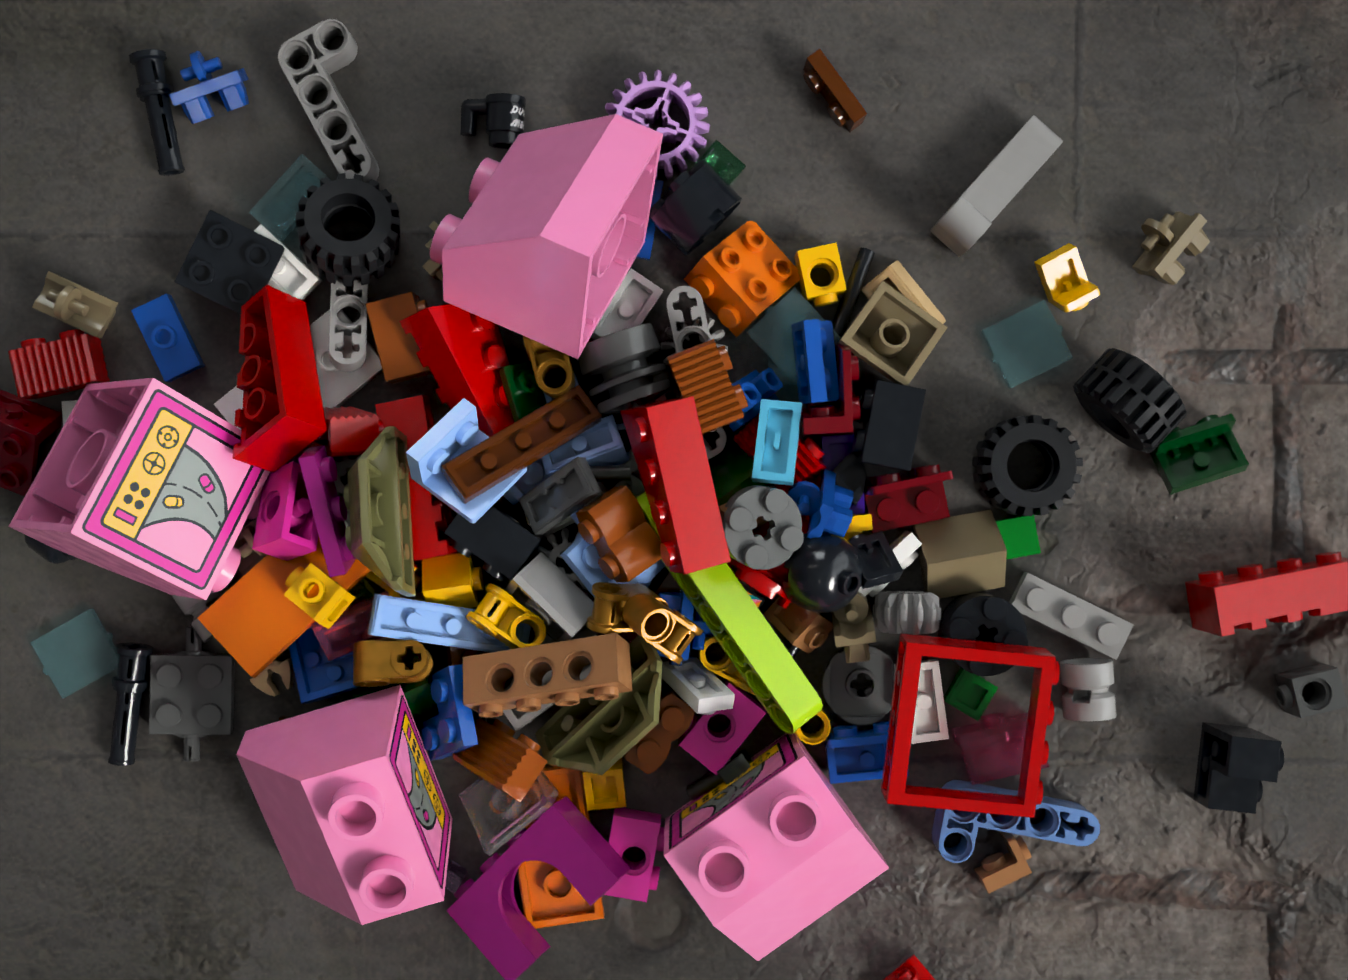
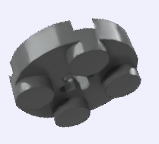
[722,485,804,570]
[821,645,896,725]

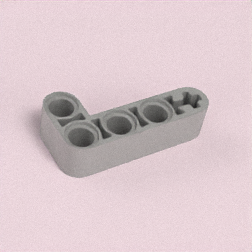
[278,19,380,183]
[930,115,1063,257]

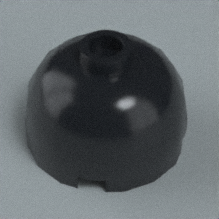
[782,531,863,613]

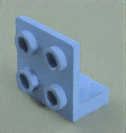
[406,398,527,523]

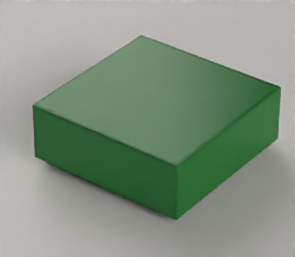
[996,515,1041,560]
[944,667,998,721]

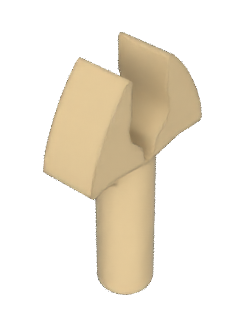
[250,657,295,697]

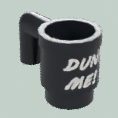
[460,93,526,149]

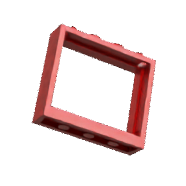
[881,633,1060,818]

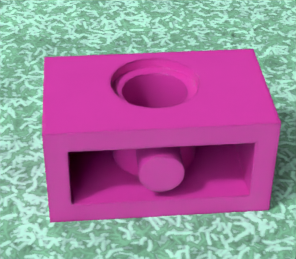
[252,461,318,561]
[679,679,766,775]
[604,807,665,902]

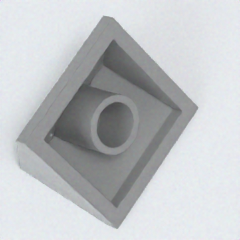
[505,552,594,642]

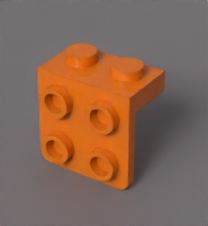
[684,221,800,338]

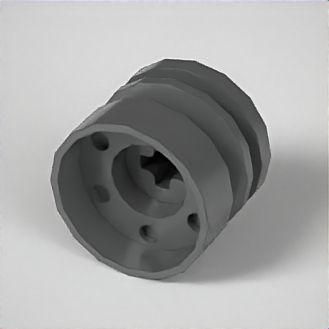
[576,323,675,416]

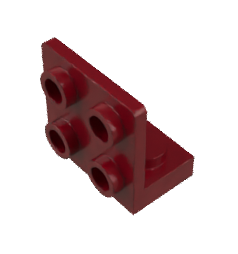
[800,343,860,435]
[0,389,62,496]
[864,464,954,533]

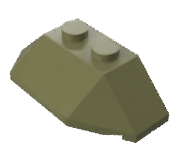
[343,426,416,597]
[535,635,662,775]

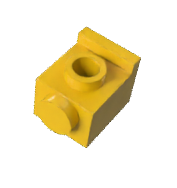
[284,563,356,629]

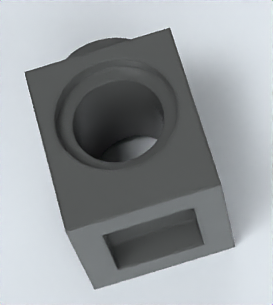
[1274,663,1348,718]

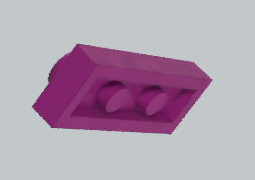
[298,445,356,577]

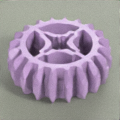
[605,70,710,180]

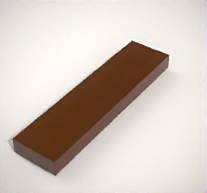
[441,385,602,504]

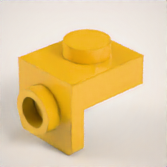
[1034,243,1100,312]

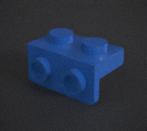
[825,721,909,784]

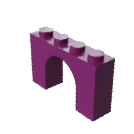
[446,796,631,980]

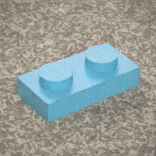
[752,399,802,486]

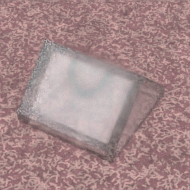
[459,771,559,856]

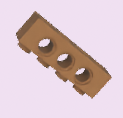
[463,633,632,718]

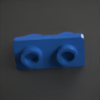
[791,319,840,404]

